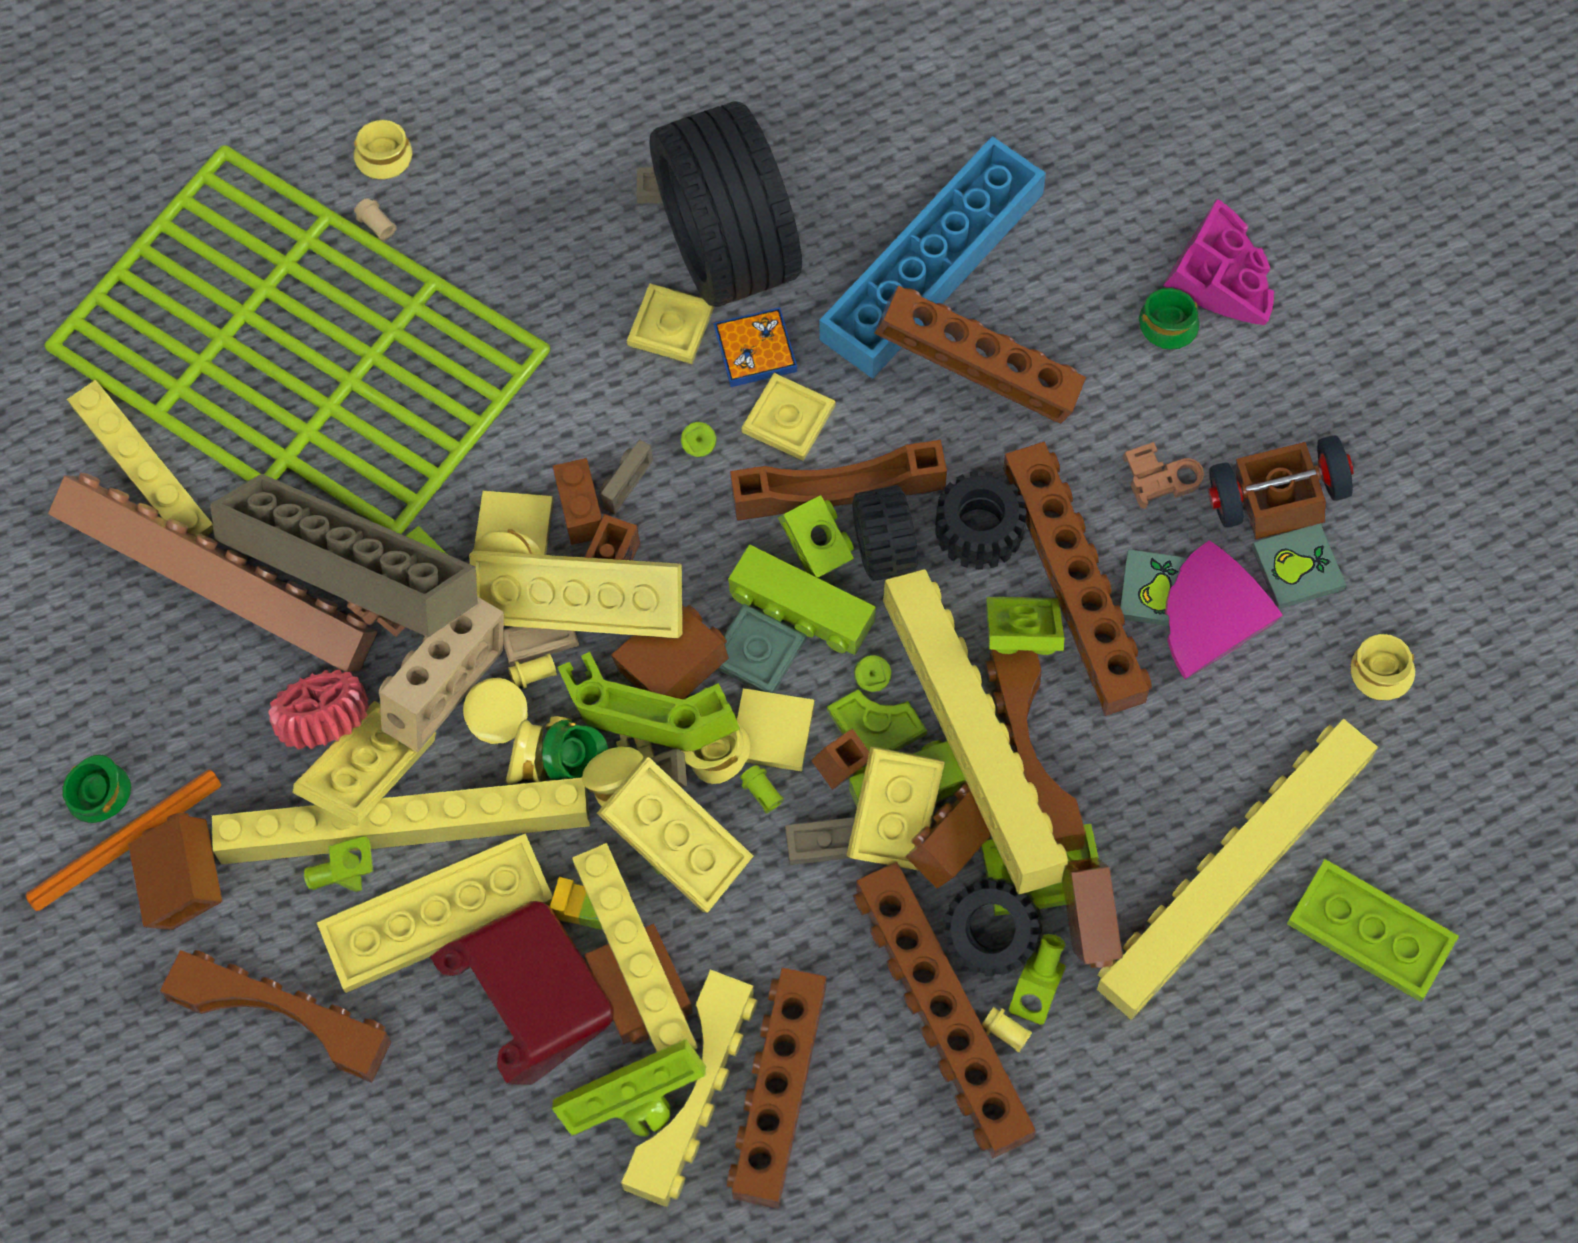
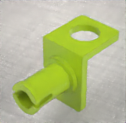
[304,836,373,892]
[1009,934,1066,1025]

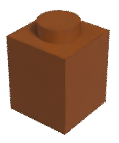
[811,728,869,790]

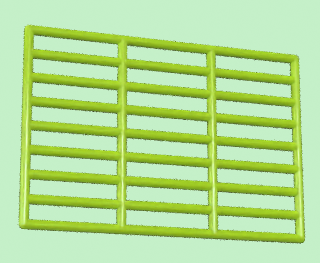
[45,145,551,535]

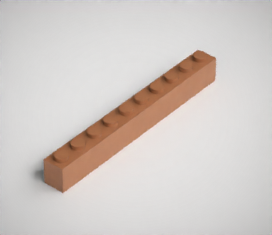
[48,472,377,672]

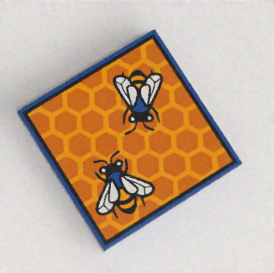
[714,308,797,388]

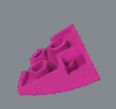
[1163,198,1274,325]
[1165,540,1283,680]

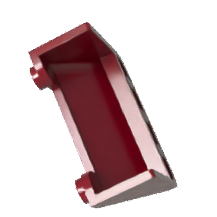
[430,901,614,1085]

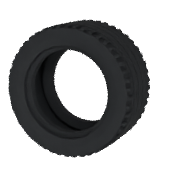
[649,101,802,307]

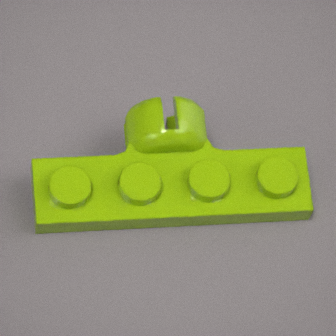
[552,1039,706,1137]

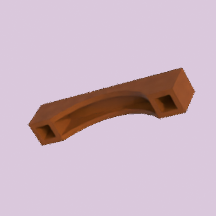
[730,440,947,521]
[985,649,1085,852]
[160,950,392,1083]

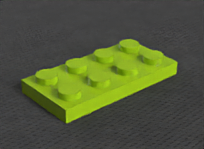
[1287,859,1459,1002]

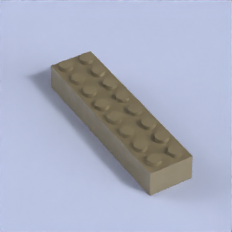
[210,474,478,637]

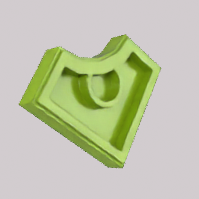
[827,689,927,767]

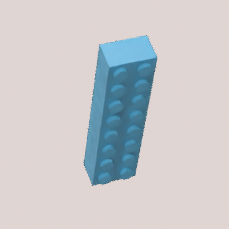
[819,136,1046,379]

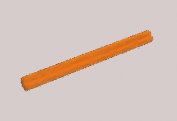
[25,770,221,911]

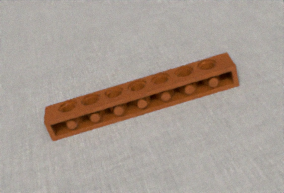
[1003,441,1152,716]
[853,862,1036,1159]

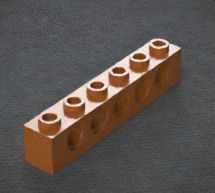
[874,285,1086,424]
[727,967,827,1209]

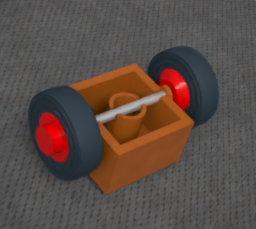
[1208,435,1354,539]

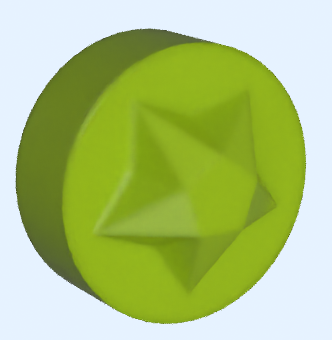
[681,422,717,457]
[854,655,891,692]

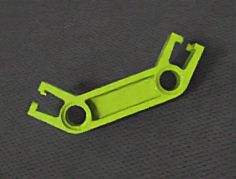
[557,652,740,751]

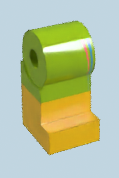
[550,877,603,930]

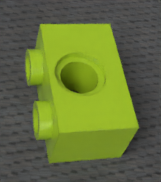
[778,495,854,578]

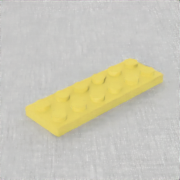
[469,551,683,638]
[317,834,553,993]

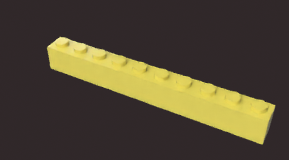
[883,569,1068,895]
[1097,719,1378,1020]
[212,778,590,864]

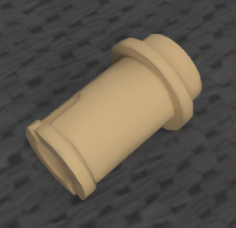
[354,198,396,241]

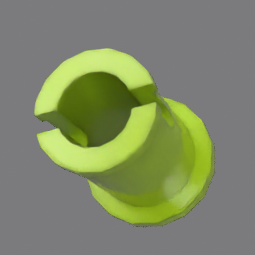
[740,765,784,814]

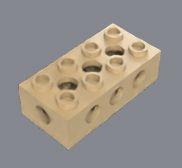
[379,597,504,753]

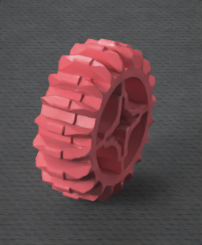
[268,670,369,750]

